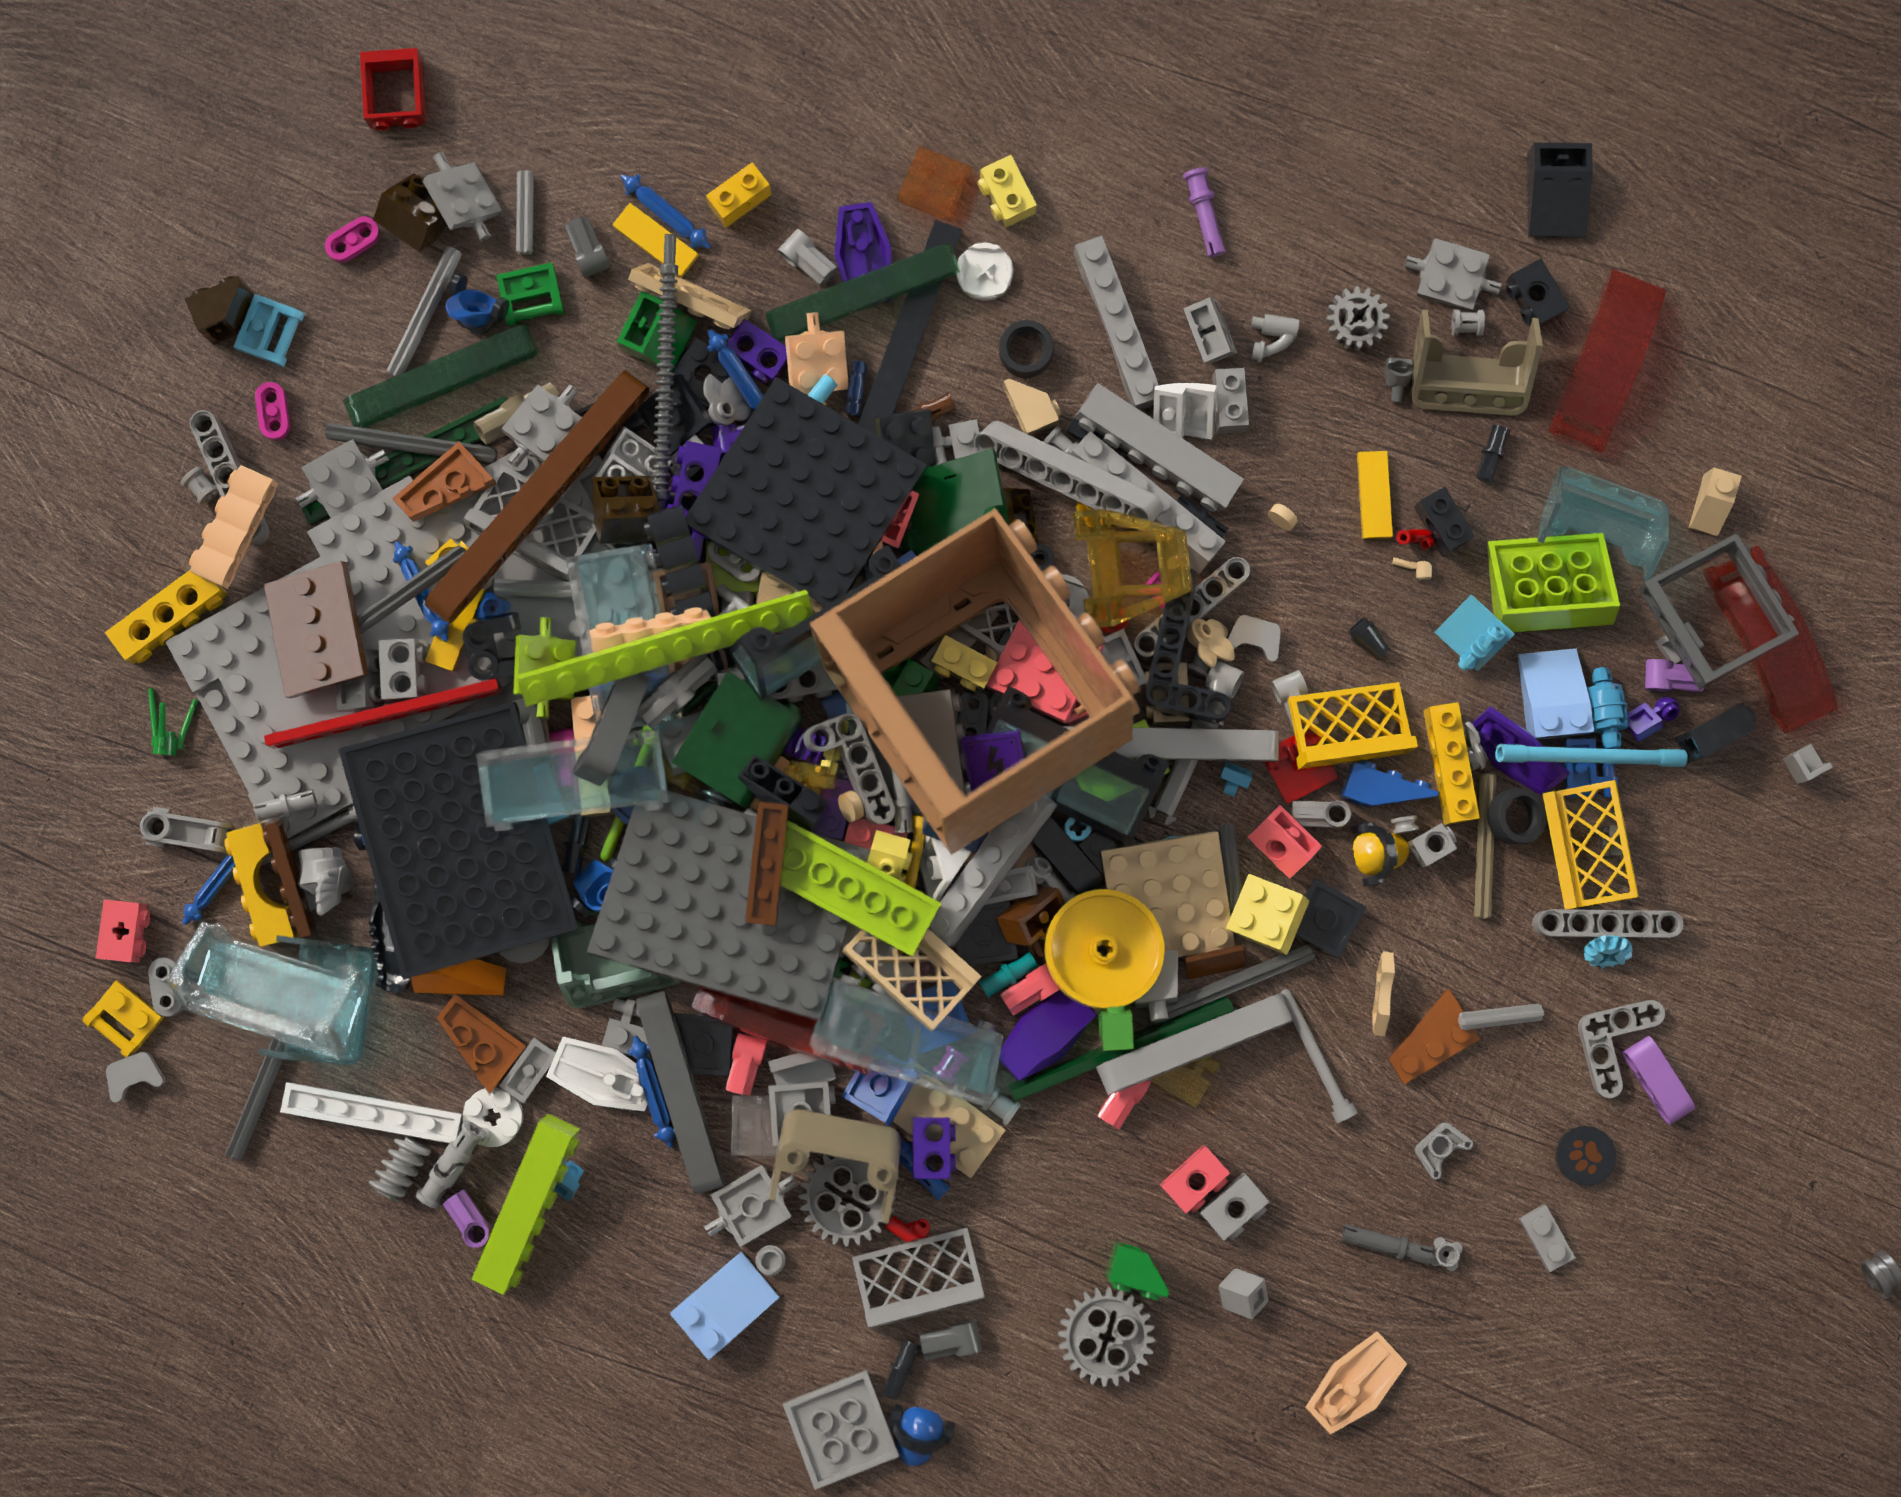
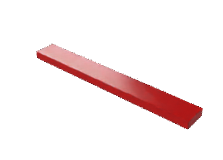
[264,678,503,749]

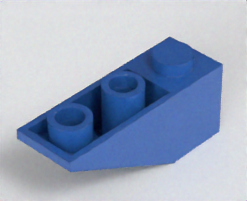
[1340,760,1439,808]

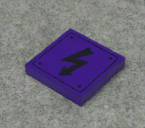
[961,730,1026,793]

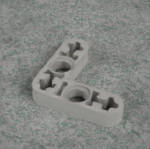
[1578,1000,1665,1098]

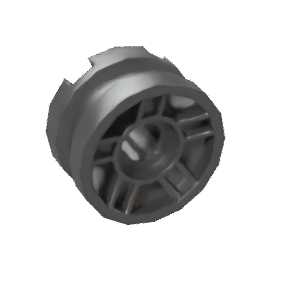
[1860,1251,1901,1299]

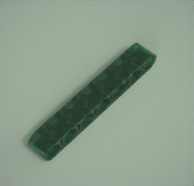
[765,243,961,342]
[343,325,539,428]

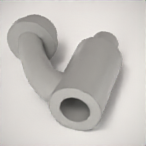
[1251,314,1299,363]

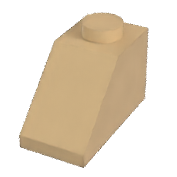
[1003,379,1061,437]
[1688,467,1742,537]

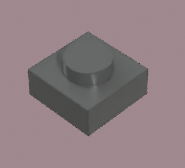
[1599,826,1622,857]

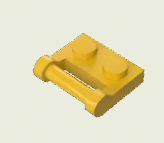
[82,980,164,1058]

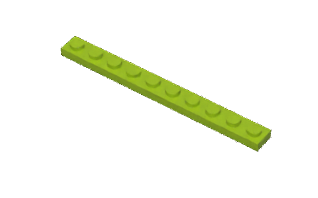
[517,590,813,707]

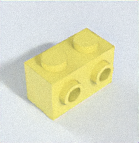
[977,155,1037,228]
[930,635,997,692]
[867,830,913,883]

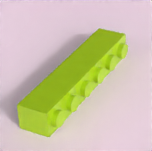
[471,1114,580,1295]

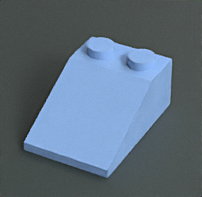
[1517,649,1594,740]
[670,1251,780,1360]

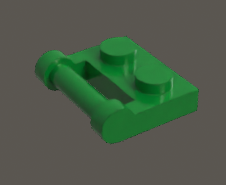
[496,262,565,327]

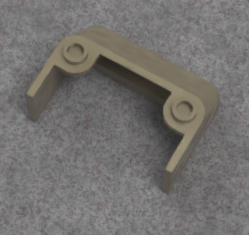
[1412,310,1543,415]
[768,1109,901,1223]

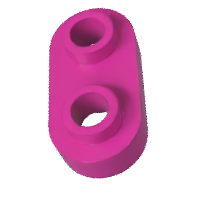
[325,217,381,263]
[255,382,291,441]

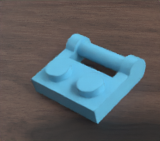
[234,294,305,367]

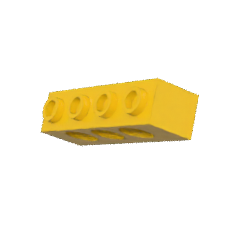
[105,570,228,664]
[1423,702,1480,825]

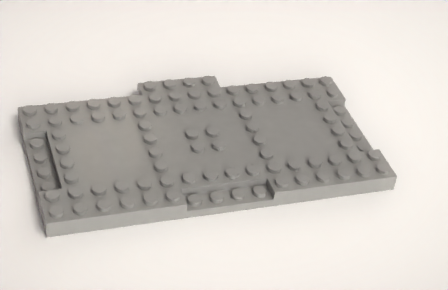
[165,450,662,840]

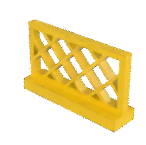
[1287,682,1418,769]
[1542,780,1639,910]

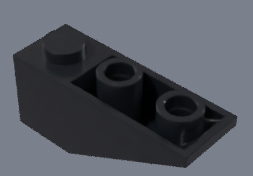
[738,754,830,833]

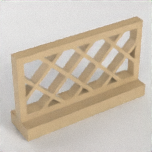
[842,929,981,1032]

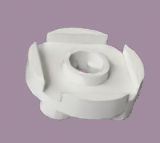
[462,1087,524,1147]

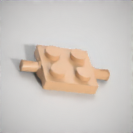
[785,312,848,406]

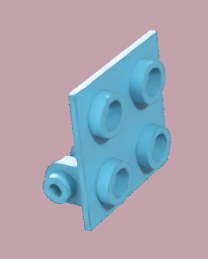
[1434,594,1515,672]

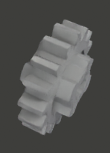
[1325,286,1390,351]

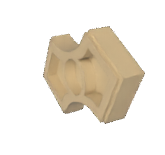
[1372,952,1395,1036]

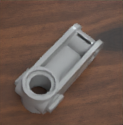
[140,807,233,853]

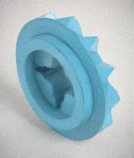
[1584,935,1633,969]

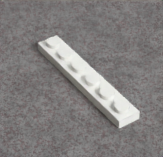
[280,1082,463,1143]

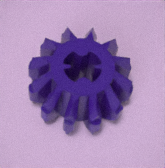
[784,727,826,767]

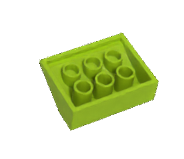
[1487,533,1620,632]

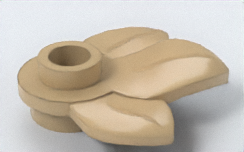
[1186,618,1235,668]

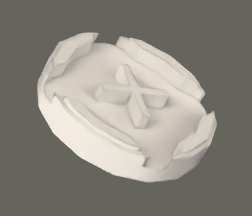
[956,243,1013,301]

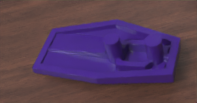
[834,202,891,308]
[1471,706,1570,796]
[996,990,1096,1082]

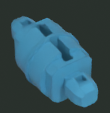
[1587,667,1628,749]

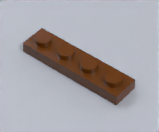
[745,802,789,926]
[263,817,316,938]

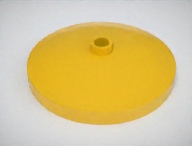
[1045,889,1165,1009]

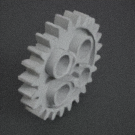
[799,1154,896,1246]
[1058,1287,1155,1387]

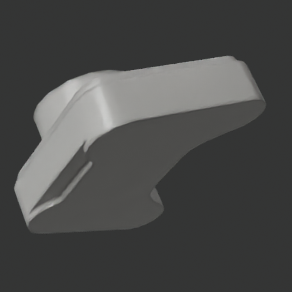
[1227,615,1281,663]
[106,1052,165,1102]
[1415,1122,1473,1180]

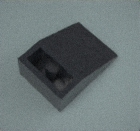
[1527,143,1593,238]

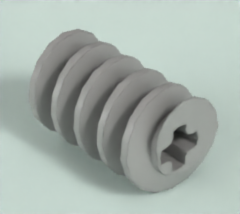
[368,1135,431,1202]

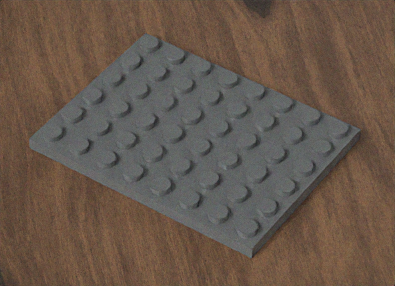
[587,783,870,1021]

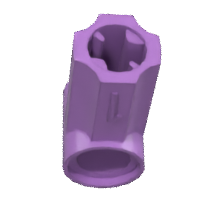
[1645,659,1704,692]
[443,1189,494,1248]

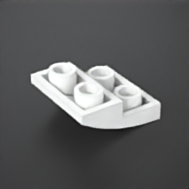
[595,426,671,489]

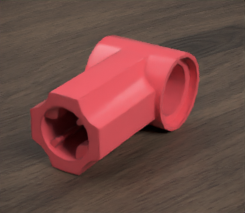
[1000,963,1060,1016]
[726,1033,768,1096]
[1097,1080,1151,1130]

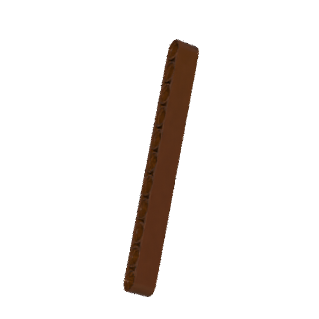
[424,371,650,624]

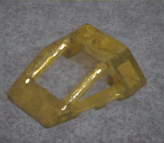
[1073,509,1193,627]

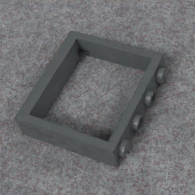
[1638,533,1799,690]

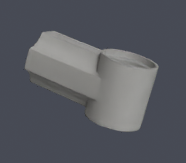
[777,229,837,287]
[1271,670,1319,731]
[1291,800,1351,829]

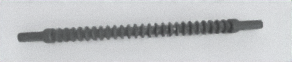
[652,234,679,511]

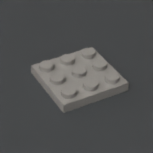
[783,1370,899,1490]

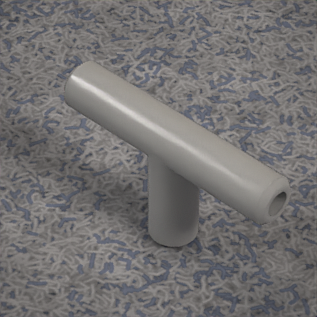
[716,584,749,616]

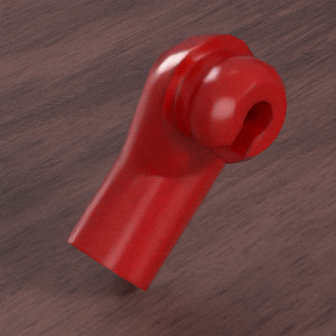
[1397,529,1436,550]
[885,1216,930,1243]

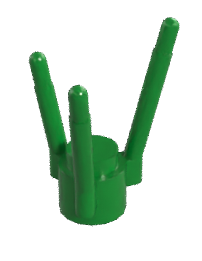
[148,687,198,756]

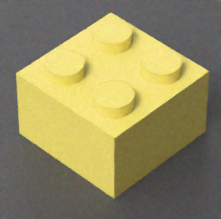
[1226,874,1309,955]

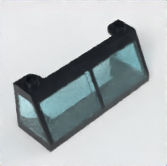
[727,545,901,701]
[985,686,1170,845]

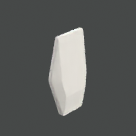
[546,1037,648,1111]

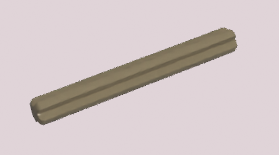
[1474,773,1497,919]

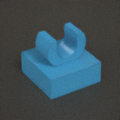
[1220,761,1253,797]

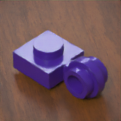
[1627,697,1680,742]

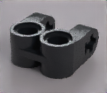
[462,612,521,680]

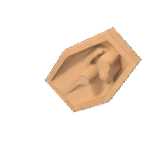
[1305,1331,1407,1434]

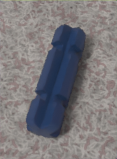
[845,360,867,418]

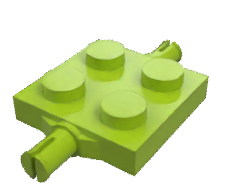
[514,617,576,719]

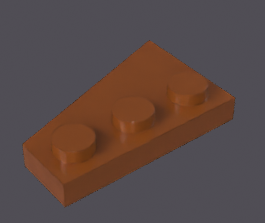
[392,442,497,522]
[1387,988,1480,1085]
[436,994,526,1096]

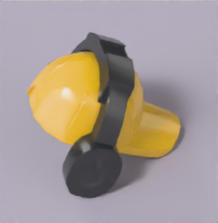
[1352,822,1409,886]

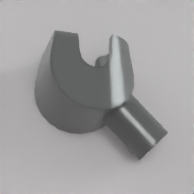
[1384,358,1414,402]

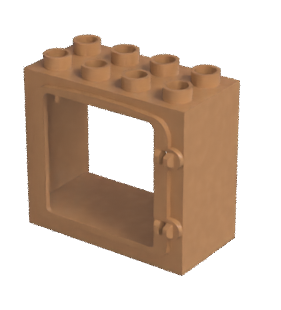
[810,509,1140,855]

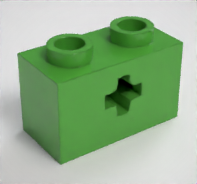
[1098,1004,1134,1051]

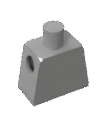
[1134,950,1178,1022]

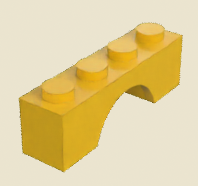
[224,822,298,947]

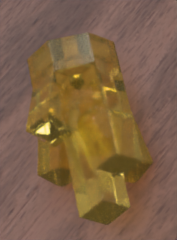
[784,760,835,795]

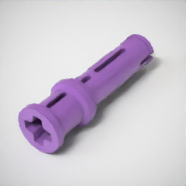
[1183,167,1226,258]

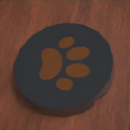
[1555,1126,1616,1186]

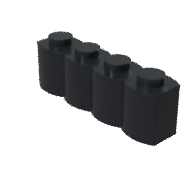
[643,505,716,618]

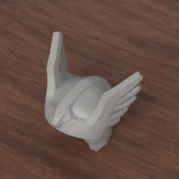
[298,847,355,916]

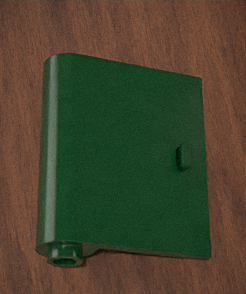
[902,448,1009,557]
[671,671,804,809]

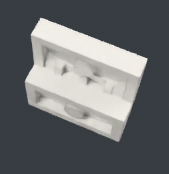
[1153,383,1217,440]

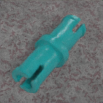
[979,952,1039,998]

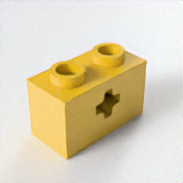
[706,162,772,228]

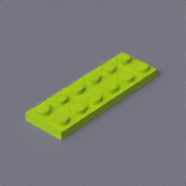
[781,821,941,957]

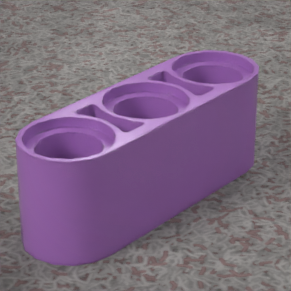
[1623,1036,1696,1125]

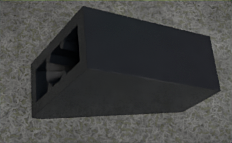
[1674,702,1757,763]

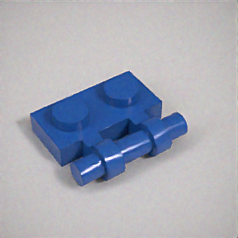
[1563,739,1618,798]

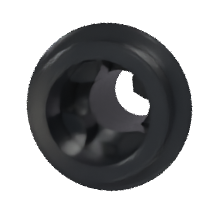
[1348,617,1390,661]

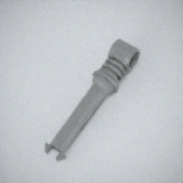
[1148,660,1244,825]

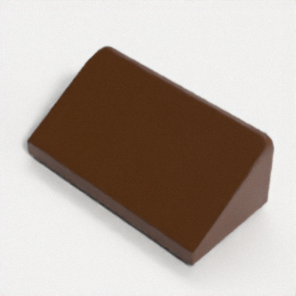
[1183,945,1245,979]

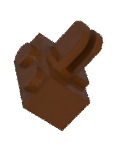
[996,885,1065,958]

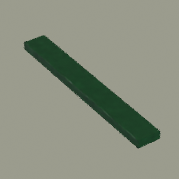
[298,396,508,526]
[1008,996,1234,1101]

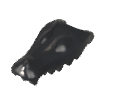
[368,883,410,993]

